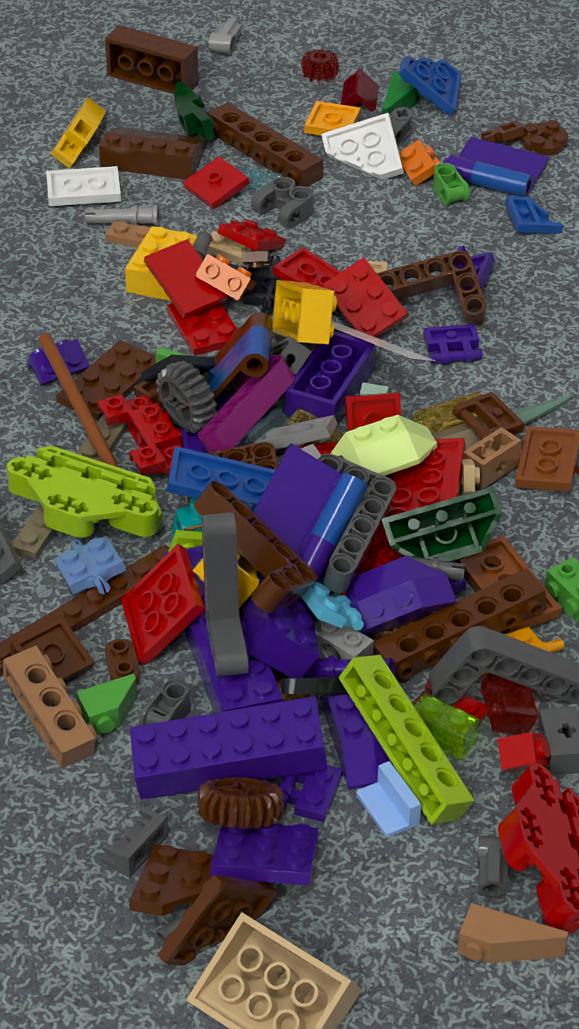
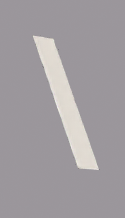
[331,320,435,361]

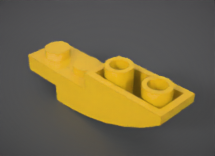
[50,97,106,168]

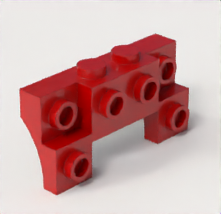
[97,394,183,476]

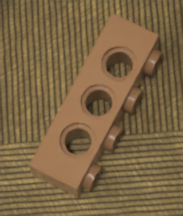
[3,646,97,769]

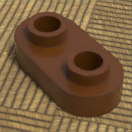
[105,639,140,685]

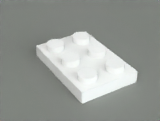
[46,166,121,206]

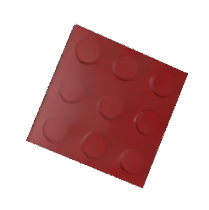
[121,544,205,665]

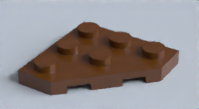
[129,845,213,916]
[157,874,278,966]

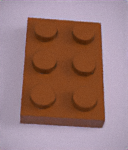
[515,426,579,492]

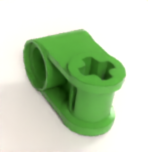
[433,163,470,206]

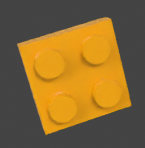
[304,101,361,136]

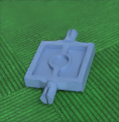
[54,536,126,594]

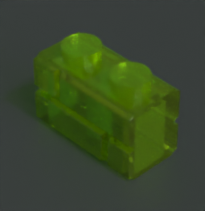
[414,694,479,760]

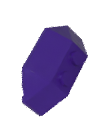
[345,556,457,637]
[320,693,393,790]

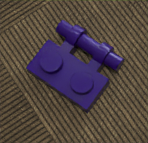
[423,324,483,365]
[278,765,343,822]

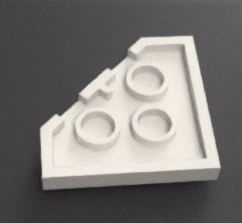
[322,113,404,180]

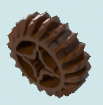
[197,776,284,830]

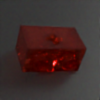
[480,673,539,735]

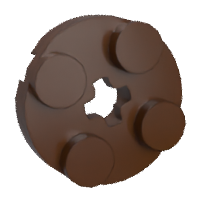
[521,120,568,156]

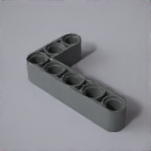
[318,454,396,593]
[201,512,249,677]
[429,626,579,706]

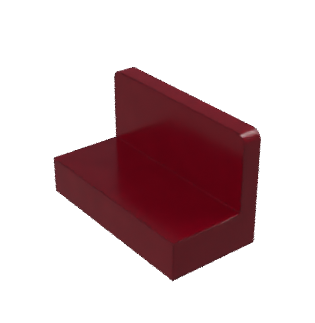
[341,69,378,112]

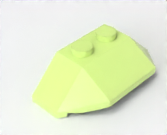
[330,415,437,476]

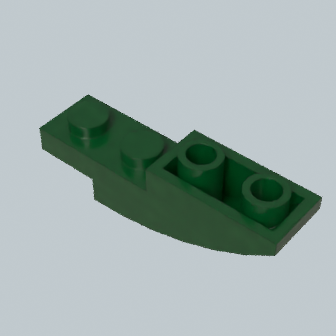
[174,81,215,141]

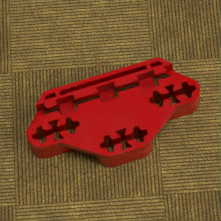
[498,763,579,934]

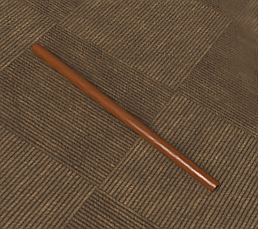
[38,333,120,468]

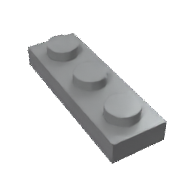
[254,415,338,452]

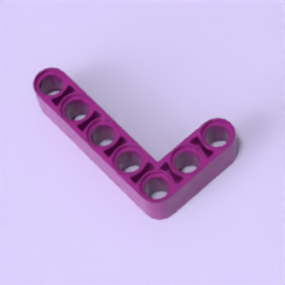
[198,355,295,453]

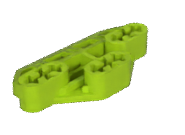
[7,446,163,538]

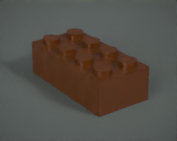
[105,25,199,94]

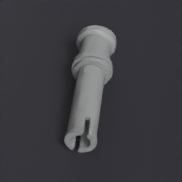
[85,205,160,227]

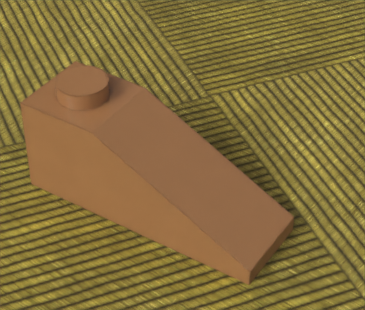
[457,903,569,963]

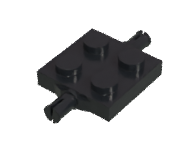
[243,255,283,315]

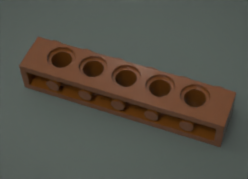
[207,102,323,187]
[373,568,546,681]

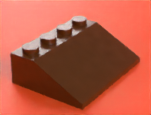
[99,127,209,180]

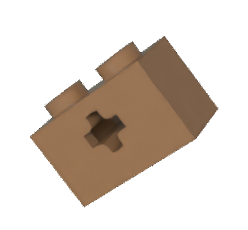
[464,427,522,490]

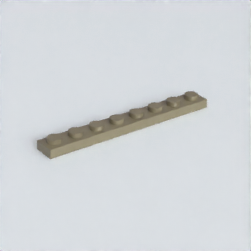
[12,414,128,561]

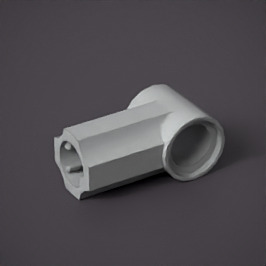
[208,18,241,55]

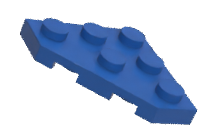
[399,56,462,116]

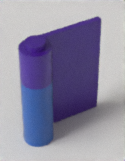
[443,137,549,197]
[253,443,368,579]

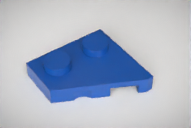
[505,196,563,234]

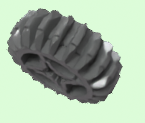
[156,361,217,434]

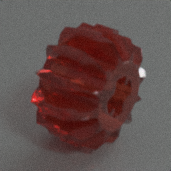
[301,48,339,83]

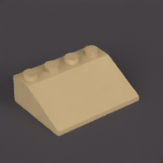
[186,912,362,1029]

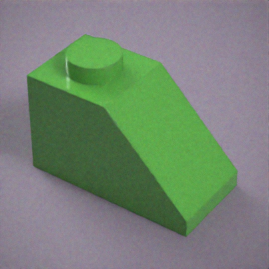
[76,674,137,735]

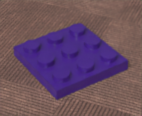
[210,823,319,885]

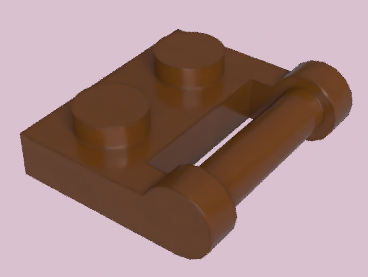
[452,392,525,440]

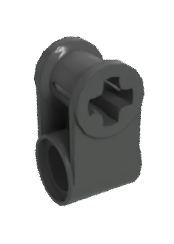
[389,107,413,147]
[139,679,191,726]

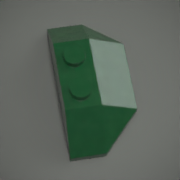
[381,486,503,562]

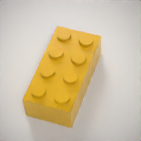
[273,280,337,344]

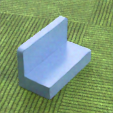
[357,761,421,837]

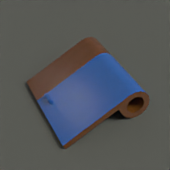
[207,312,273,400]

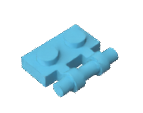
[302,582,364,631]

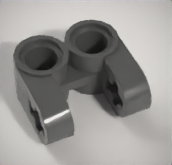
[251,177,313,228]

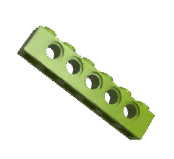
[338,655,475,825]

